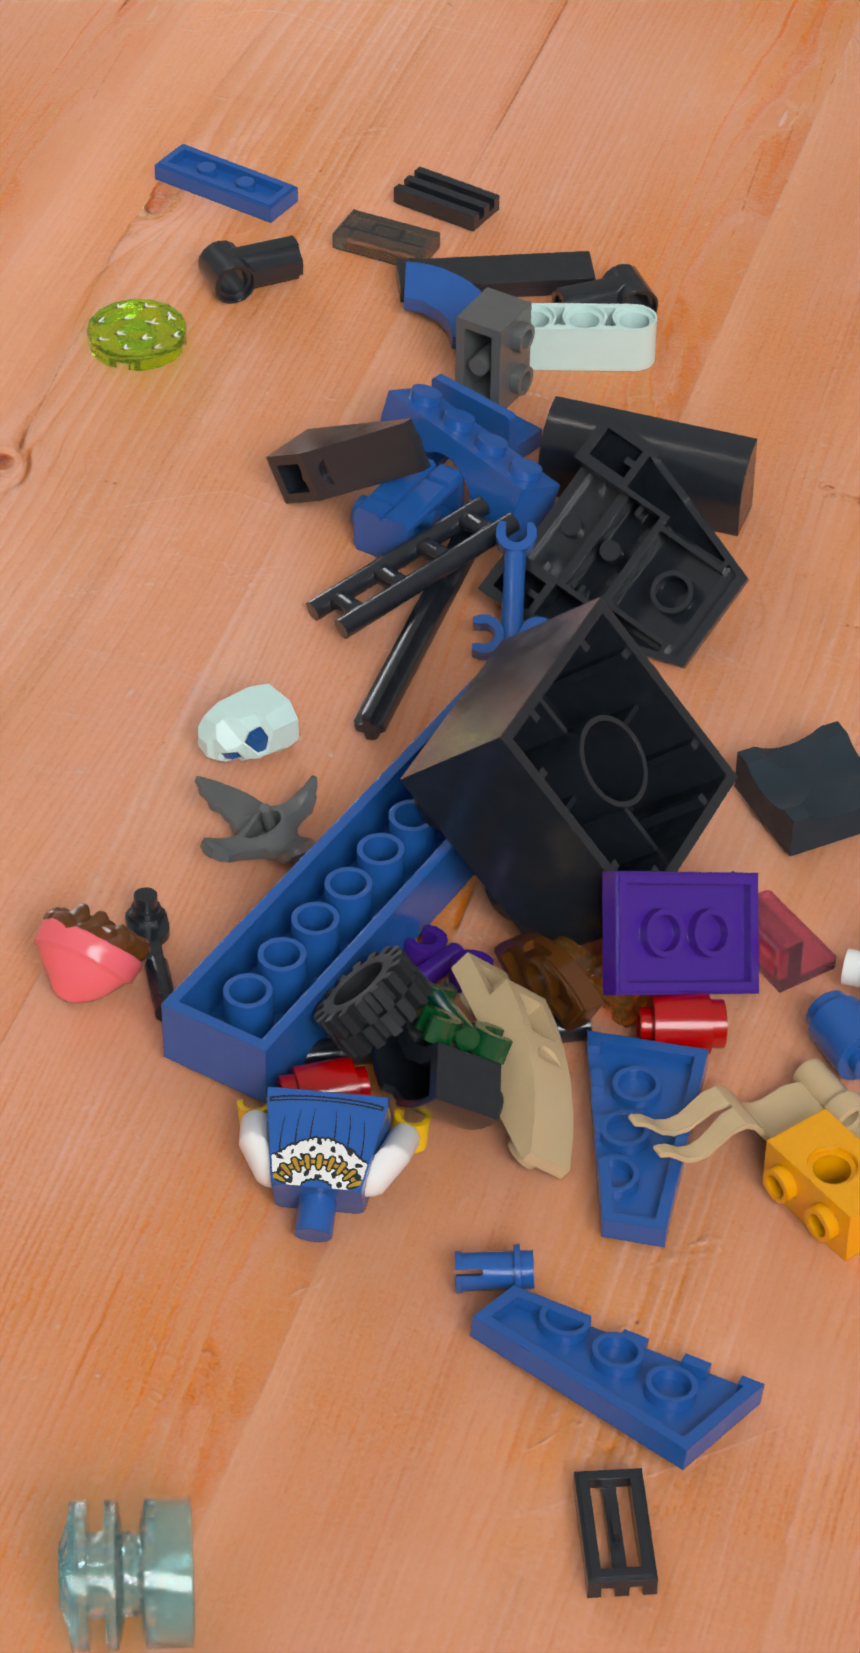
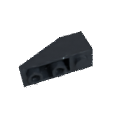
[266,418,431,504]

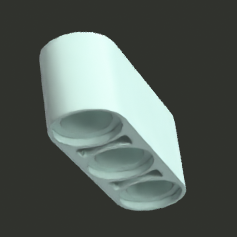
[530,303,658,371]

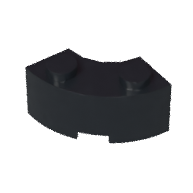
[372,1016,504,1130]

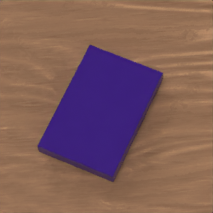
[602,871,759,995]

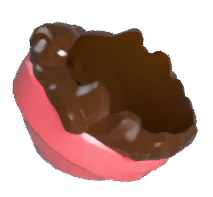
[34,903,150,1003]

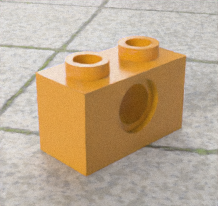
[762,1108,860,1261]

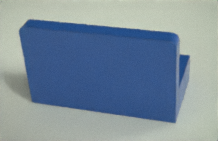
[432,374,542,458]

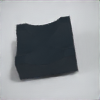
[734,721,860,856]

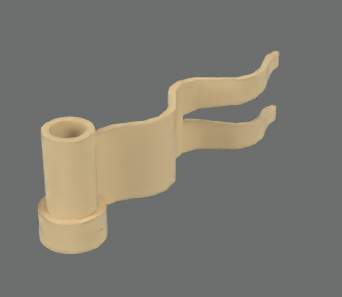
[628,1059,860,1163]

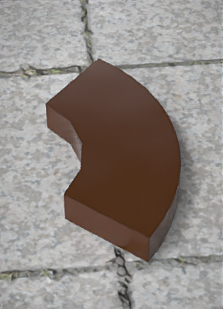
[494,932,605,1032]

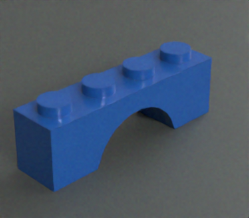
[380,384,560,542]

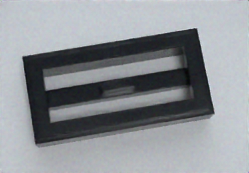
[394,166,500,231]
[573,1468,658,1598]

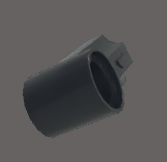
[198,235,303,304]
[552,264,658,313]

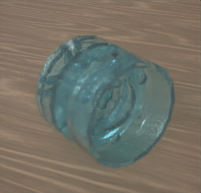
[58,1496,195,1652]

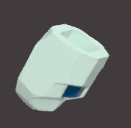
[198,683,299,762]

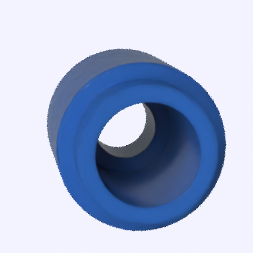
[805,990,860,1080]

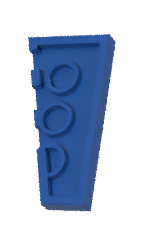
[586,1030,709,1248]
[470,1285,765,1470]

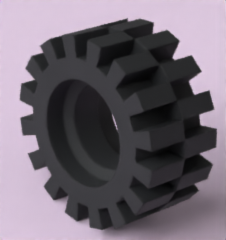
[314,945,433,1059]

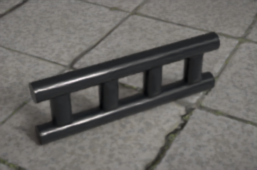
[306,496,520,639]

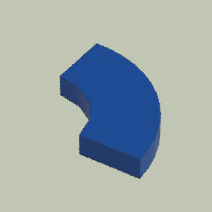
[404,261,482,349]

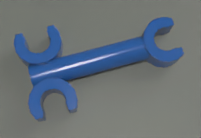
[472,521,549,660]

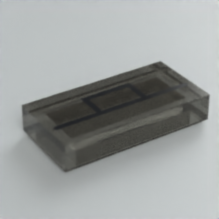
[332,209,440,265]

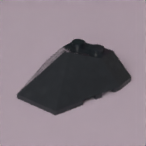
[478,413,749,669]

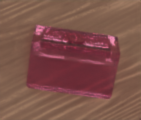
[731,871,836,993]

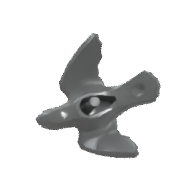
[195,775,317,863]

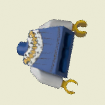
[236,1087,431,1242]

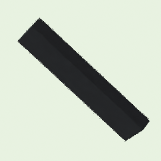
[396,251,596,302]

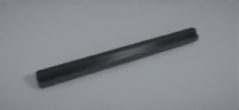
[354,530,475,740]

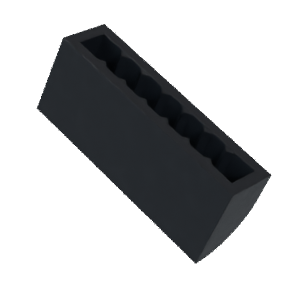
[538,396,757,536]

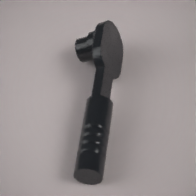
[125,887,174,1022]

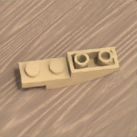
[451,952,573,1179]

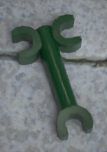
[414,981,513,1065]

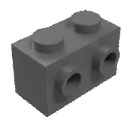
[455,287,535,408]

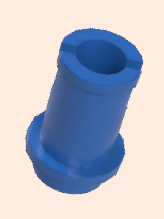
[455,1244,535,1294]

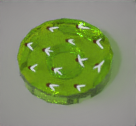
[87,299,187,371]

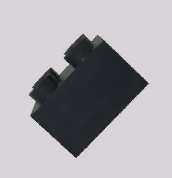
[400,597,738,951]

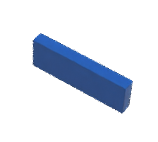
[155,144,298,223]

